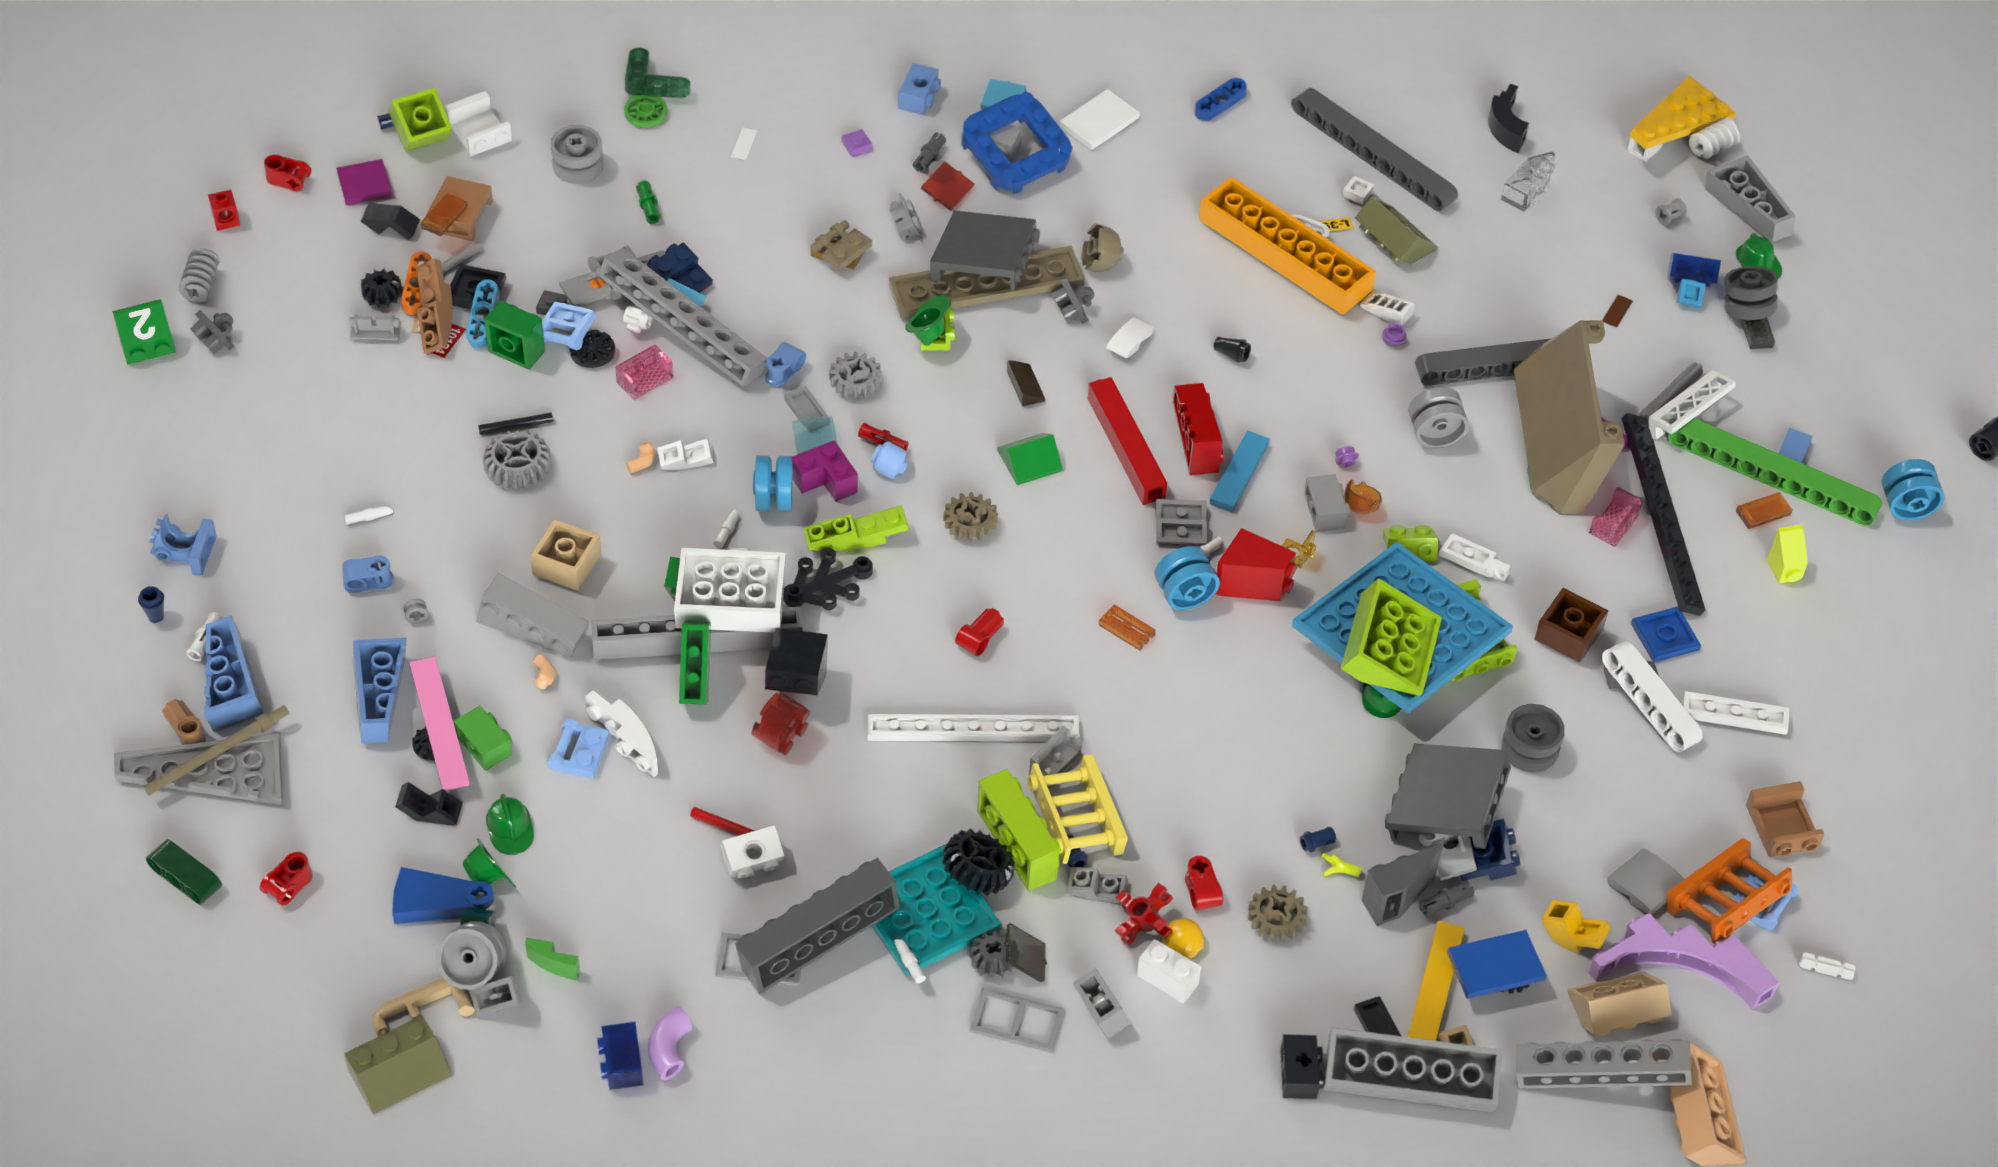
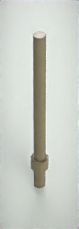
[143,705,289,796]

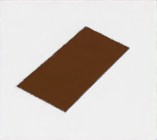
[1603,295,1633,327]

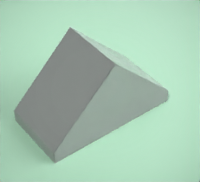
[469,975,522,1017]

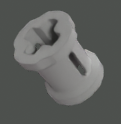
[1655,198,1687,225]

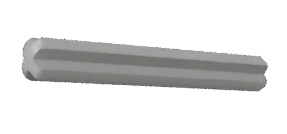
[1639,362,1703,423]

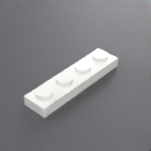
[1682,691,1789,735]

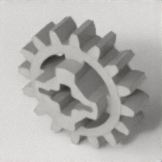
[829,352,882,399]

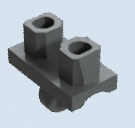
[1052,278,1094,324]
[190,310,234,354]

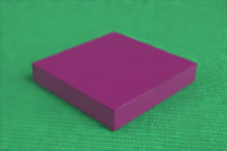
[336,159,392,205]

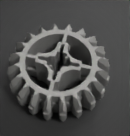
[483,429,551,490]

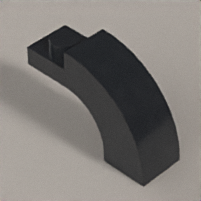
[1488,83,1529,153]

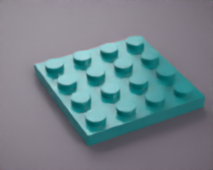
[872,844,1002,977]

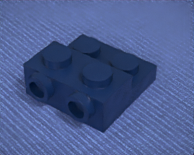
[647,242,713,293]
[1453,819,1521,881]

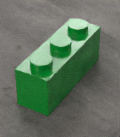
[679,622,711,705]

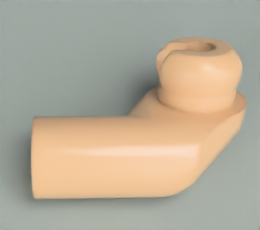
[626,442,656,474]
[533,654,556,689]

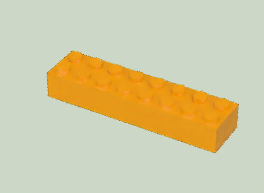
[1199,176,1376,315]

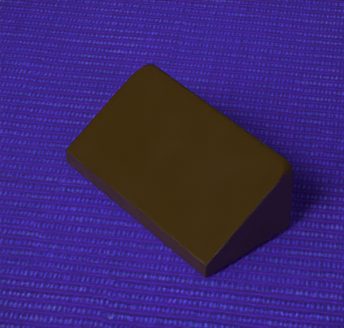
[1007,360,1045,406]

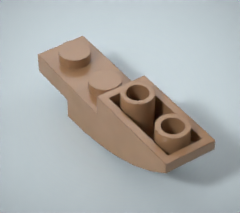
[416,258,453,354]

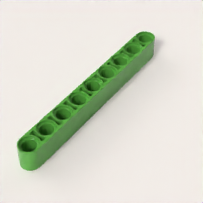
[1668,418,1882,526]

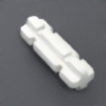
[1800,952,1855,980]

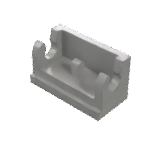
[1029,726,1083,790]

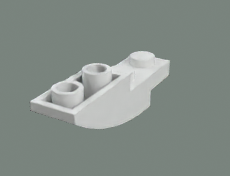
[585,690,658,777]

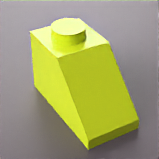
[1767,524,1807,583]

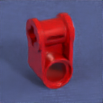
[264,154,312,192]
[260,852,313,906]
[1185,856,1223,911]

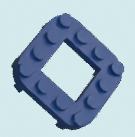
[961,92,1073,194]

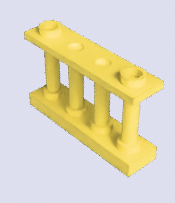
[1027,754,1128,864]

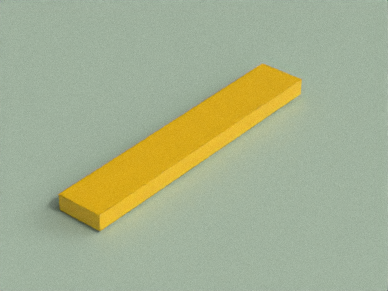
[1408,920,1465,1041]

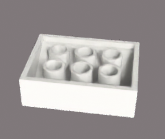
[674,548,786,633]

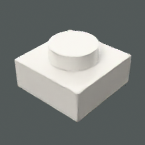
[1342,176,1374,205]

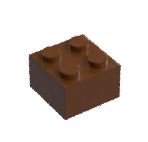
[1534,588,1609,663]

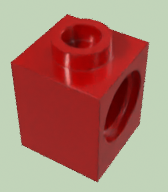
[208,190,240,231]

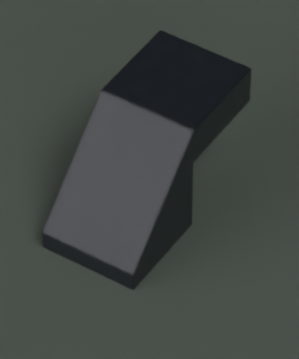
[360,203,421,240]
[395,782,463,826]

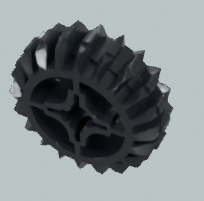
[942,829,1015,896]

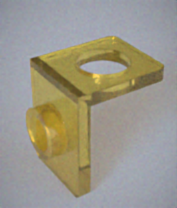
[1282,530,1317,568]

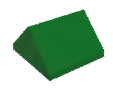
[997,433,1062,485]

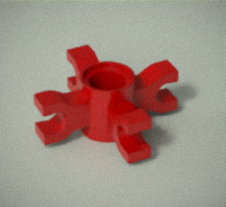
[1114,882,1173,946]

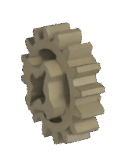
[943,492,998,542]
[1248,885,1308,942]

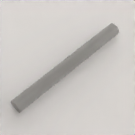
[402,242,483,292]

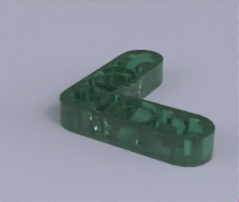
[625,48,691,98]

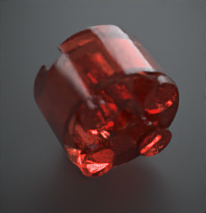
[752,691,810,755]

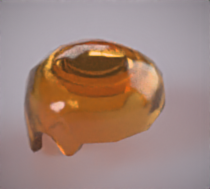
[1344,479,1382,514]

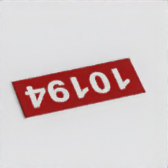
[432,324,466,358]

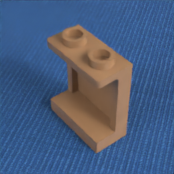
[426,176,493,241]
[1746,781,1824,857]

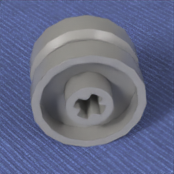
[551,125,603,184]
[1408,387,1469,448]
[437,921,506,990]

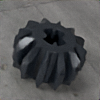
[361,268,402,309]

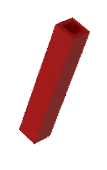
[1088,377,1168,505]

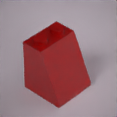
[1215,528,1297,601]

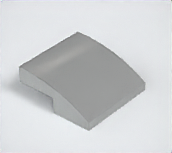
[1156,499,1207,545]
[1607,848,1684,915]

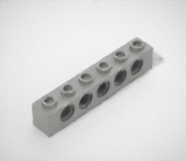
[1516,1039,1692,1089]

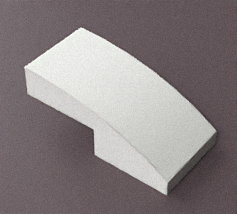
[1106,317,1154,358]
[657,439,714,470]

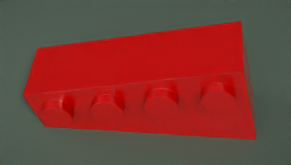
[1173,383,1224,475]

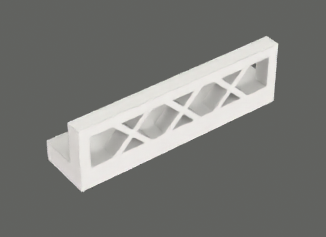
[1649,370,1736,440]

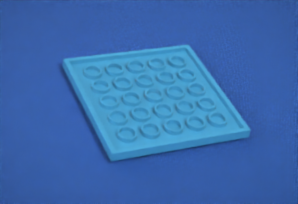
[1292,542,1513,713]

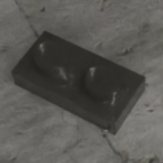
[1740,317,1775,349]

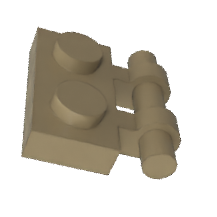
[810,220,872,271]

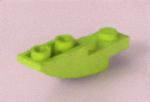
[803,505,909,551]

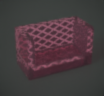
[615,344,674,400]
[1589,487,1643,547]

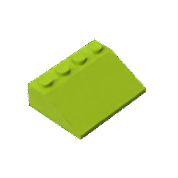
[1340,578,1442,696]

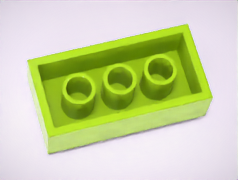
[977,769,1061,892]

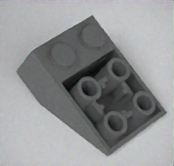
[1362,844,1443,926]

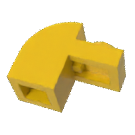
[1541,900,1611,953]

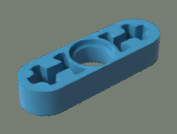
[466,280,500,348]

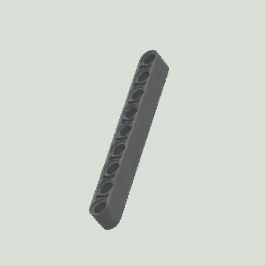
[1291,88,1458,211]

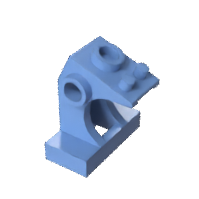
[149,514,217,575]

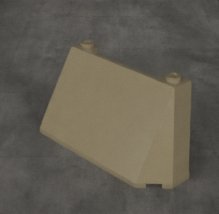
[1514,320,1624,514]

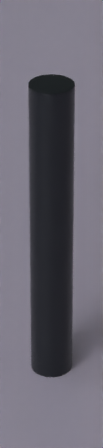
[478,412,553,435]

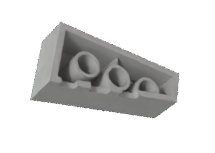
[1705,155,1795,243]

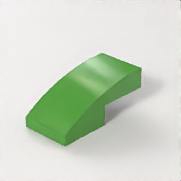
[525,938,580,980]

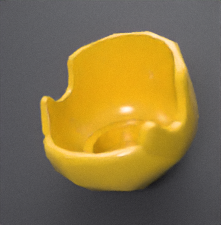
[1162,918,1204,959]

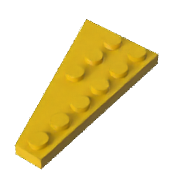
[1629,75,1737,149]

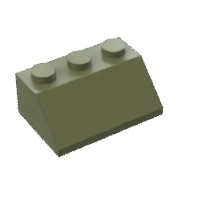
[1355,196,1438,264]
[344,1015,451,1114]

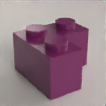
[792,440,858,502]

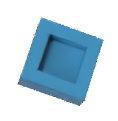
[1676,279,1706,308]

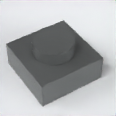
[536,290,567,315]

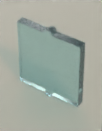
[792,417,837,454]

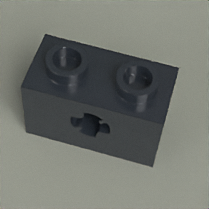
[1280,1034,1324,1099]

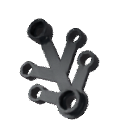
[783,548,873,610]

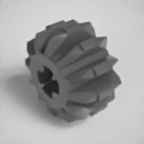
[970,931,1017,980]

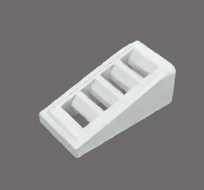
[1360,290,1415,326]

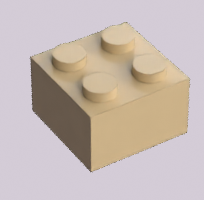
[530,519,602,591]

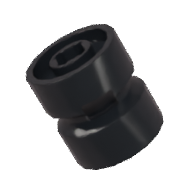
[1969,417,1998,461]

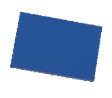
[1447,930,1547,999]

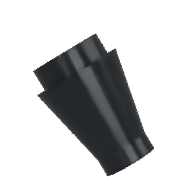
[1214,336,1251,363]

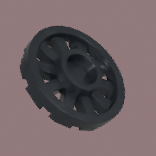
[569,330,615,368]

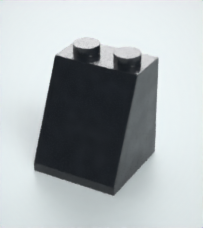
[765,628,828,696]

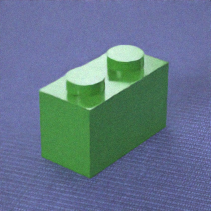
[453,705,512,771]

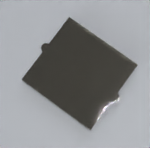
[1004,923,1047,983]

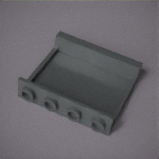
[930,210,1040,291]
[1385,743,1511,849]

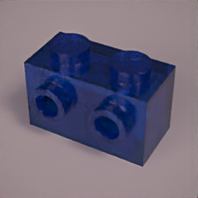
[1667,253,1721,287]
[597,1022,643,1090]

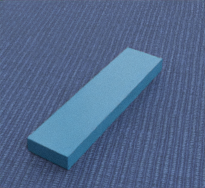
[1209,431,1270,512]

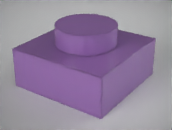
[842,129,872,157]

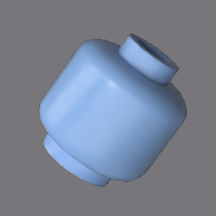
[870,442,909,479]

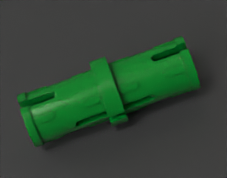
[636,180,661,224]

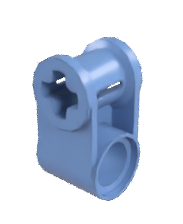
[766,342,807,387]
[342,556,394,593]

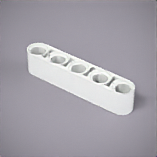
[1602,641,1703,752]

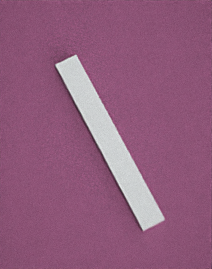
[868,714,1079,742]

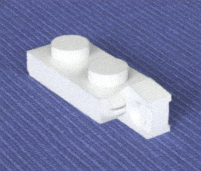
[1439,533,1511,582]

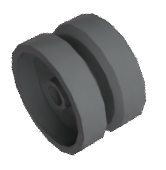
[1724,266,1778,320]
[1501,704,1565,772]

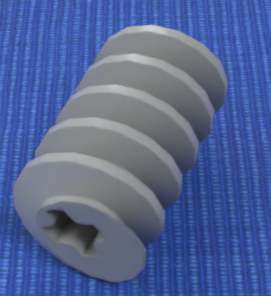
[178,248,220,303]

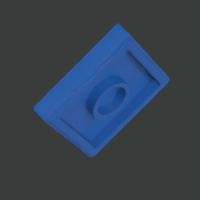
[1631,606,1701,662]

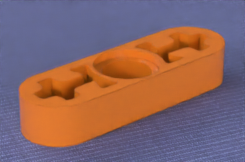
[401,251,432,315]

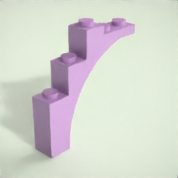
[1589,913,1779,1010]

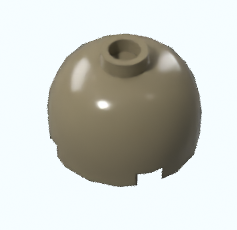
[1081,223,1124,272]

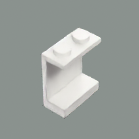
[444,91,512,157]

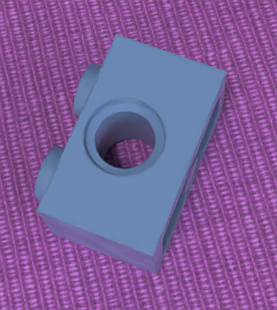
[898,63,941,115]

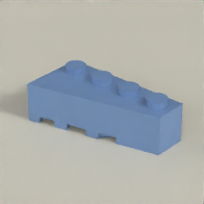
[204,615,264,731]
[353,637,407,743]

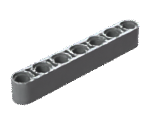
[1415,338,1552,386]

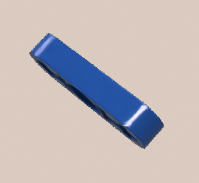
[1194,78,1247,121]

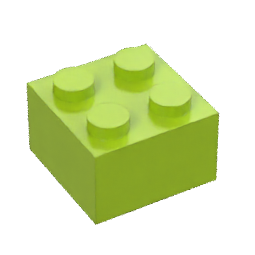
[388,87,452,152]

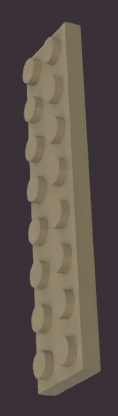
[889,246,1085,318]

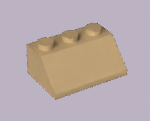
[1567,971,1671,1036]

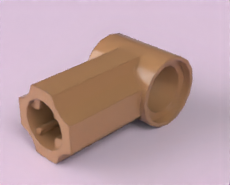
[162,699,206,745]

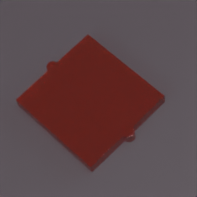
[921,161,975,211]

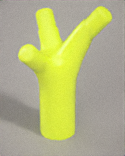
[1322,853,1362,878]

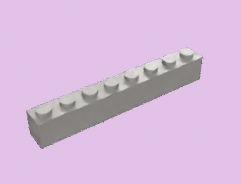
[591,607,803,660]

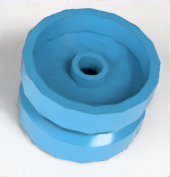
[753,455,792,511]
[1881,459,1945,521]
[1154,546,1220,610]

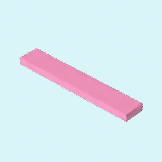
[409,657,469,791]

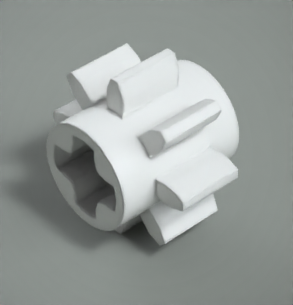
[623,304,653,333]

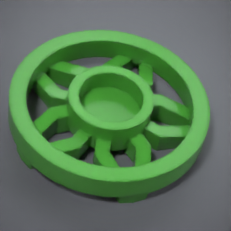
[624,94,667,128]

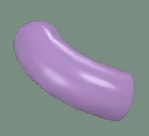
[648,1006,692,1080]

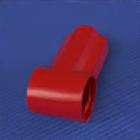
[955,608,1004,657]

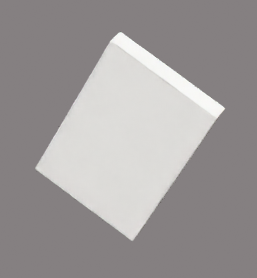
[1059,89,1140,150]

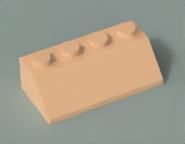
[1663,1043,1746,1166]

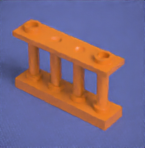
[1667,838,1792,944]

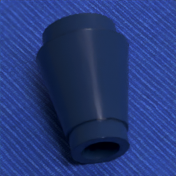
[138,586,164,623]

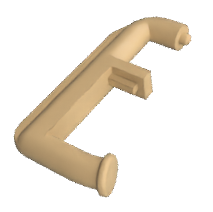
[372,978,475,1036]

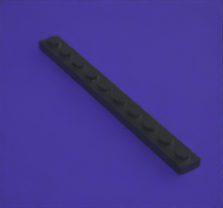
[1621,413,1706,616]

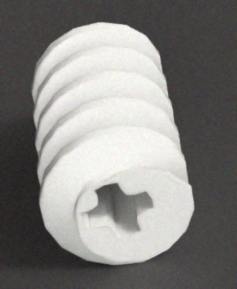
[1689,117,1740,159]

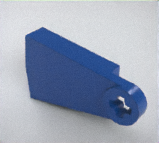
[392,867,494,924]

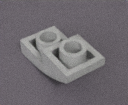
[1067,867,1128,903]

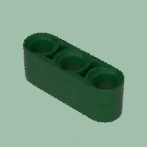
[146,839,222,905]

